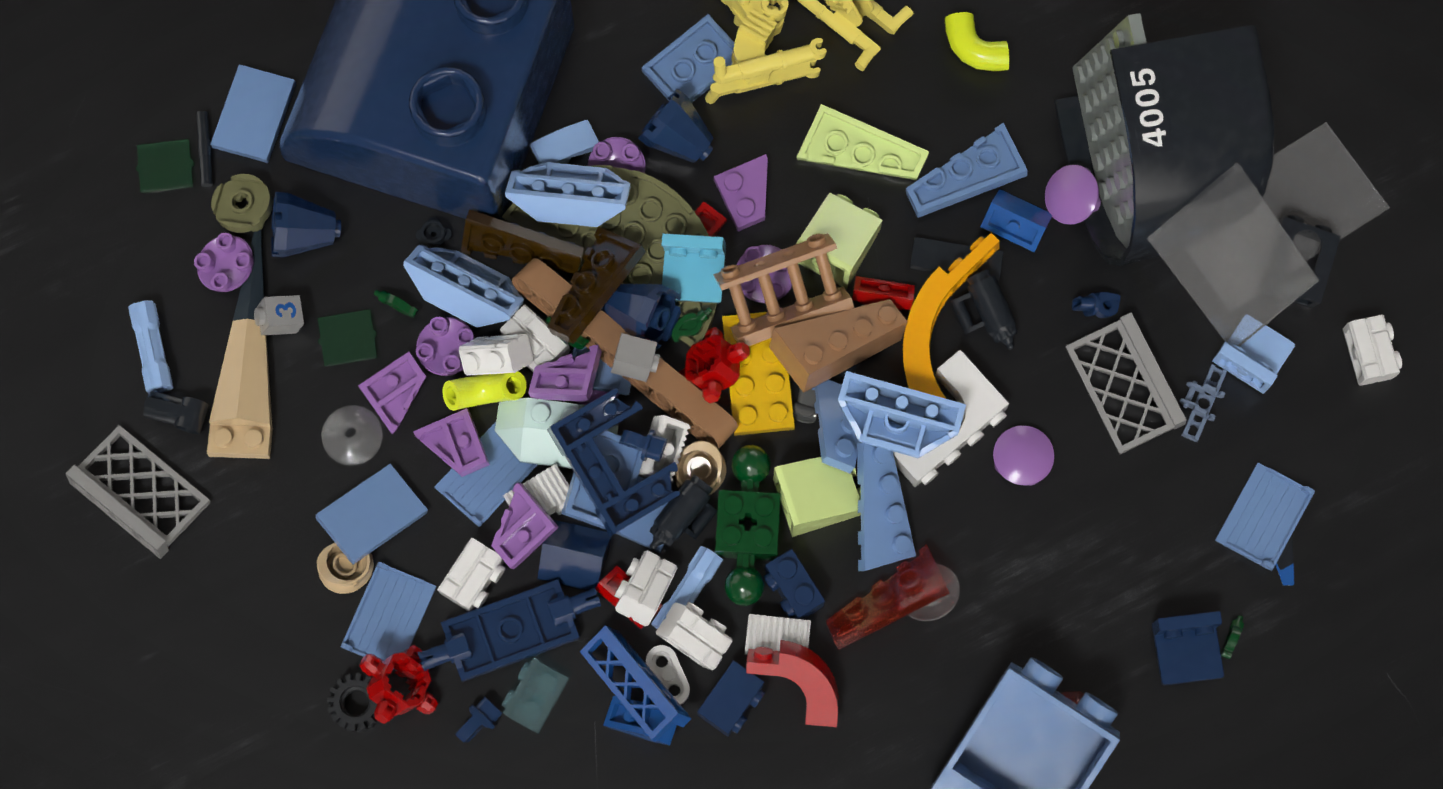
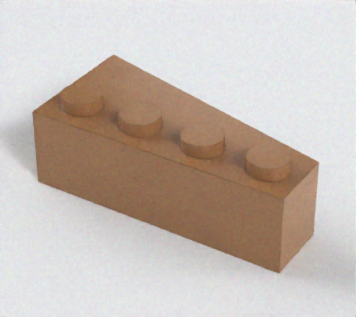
[769,299,908,393]

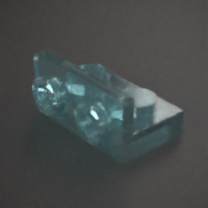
[502,658,569,734]

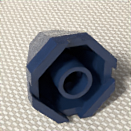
[638,88,714,163]
[271,192,341,257]
[604,284,681,350]

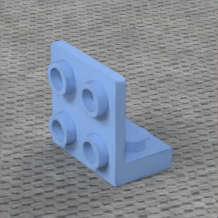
[1212,313,1295,394]

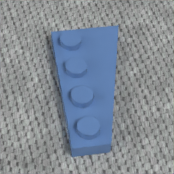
[906,123,1028,218]
[857,442,916,571]

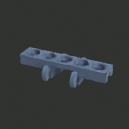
[1179,364,1227,442]

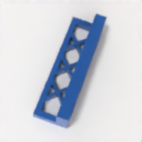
[580,625,692,741]

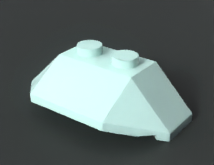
[495,398,619,469]

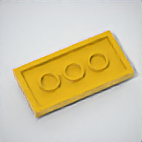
[722,312,795,436]

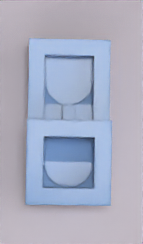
[530,119,599,164]

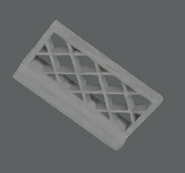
[1065,313,1186,455]
[66,425,211,559]

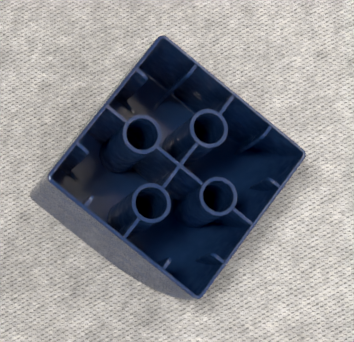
[280,0,574,220]

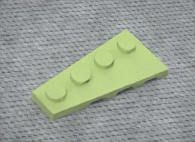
[797,104,929,180]

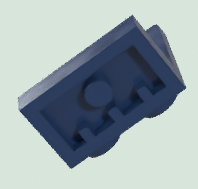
[1152,611,1224,685]

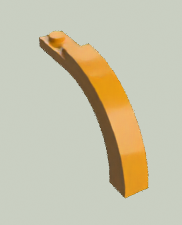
[903,233,1000,399]

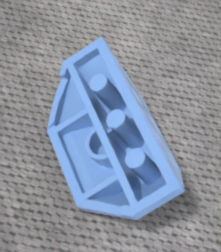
[505,162,631,227]
[403,245,524,327]
[838,371,966,458]

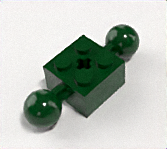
[715,445,781,606]

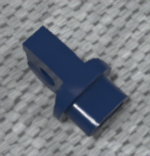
[1072,292,1121,318]
[619,429,668,462]
[455,697,502,743]

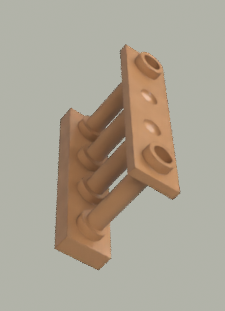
[713,233,854,346]

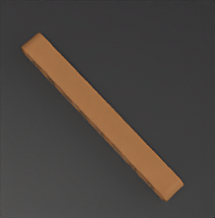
[512,258,738,449]

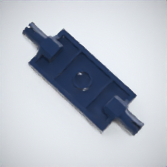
[418,580,601,682]

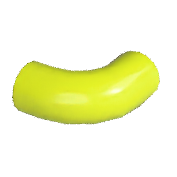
[945,12,1009,71]
[443,371,527,411]

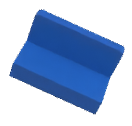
[980,190,1052,252]

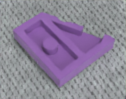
[714,154,768,231]
[528,345,602,402]
[358,352,426,434]
[413,408,490,477]
[491,483,559,569]

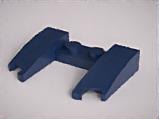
[547,388,680,536]

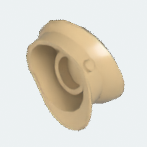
[673,441,726,495]
[317,543,374,594]

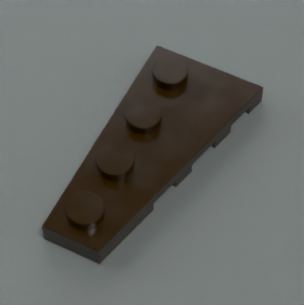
[461,210,585,274]
[547,227,646,344]

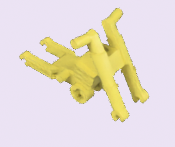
[705,0,827,104]
[797,0,914,71]

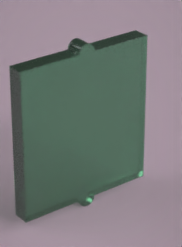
[136,139,195,193]
[318,309,377,367]

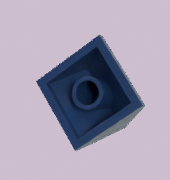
[537,519,612,593]

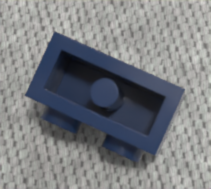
[763,549,825,619]
[697,660,766,737]

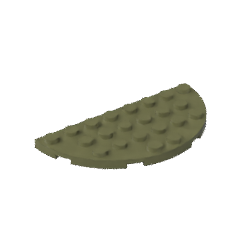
[502,165,717,347]

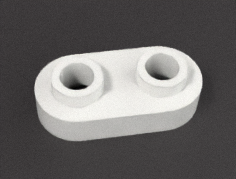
[646,645,690,705]

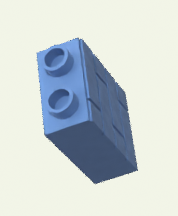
[930,657,1120,789]

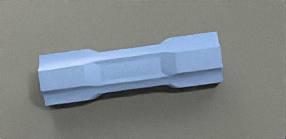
[128,300,173,394]
[651,546,723,629]

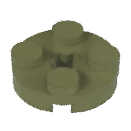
[211,174,273,233]

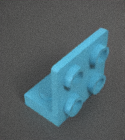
[661,234,726,303]

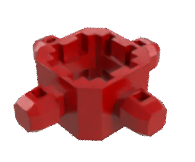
[679,327,750,403]
[359,645,438,724]

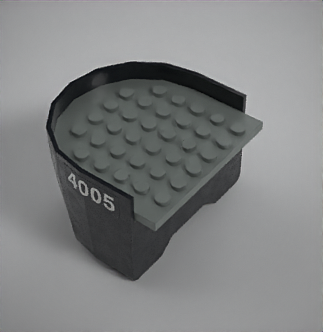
[1054,13,1274,266]

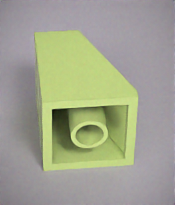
[796,193,883,289]
[773,457,861,537]

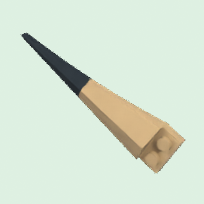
[207,229,273,459]

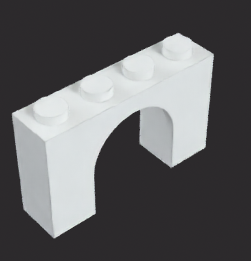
[893,350,1009,487]

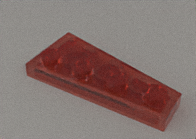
[826,544,950,649]

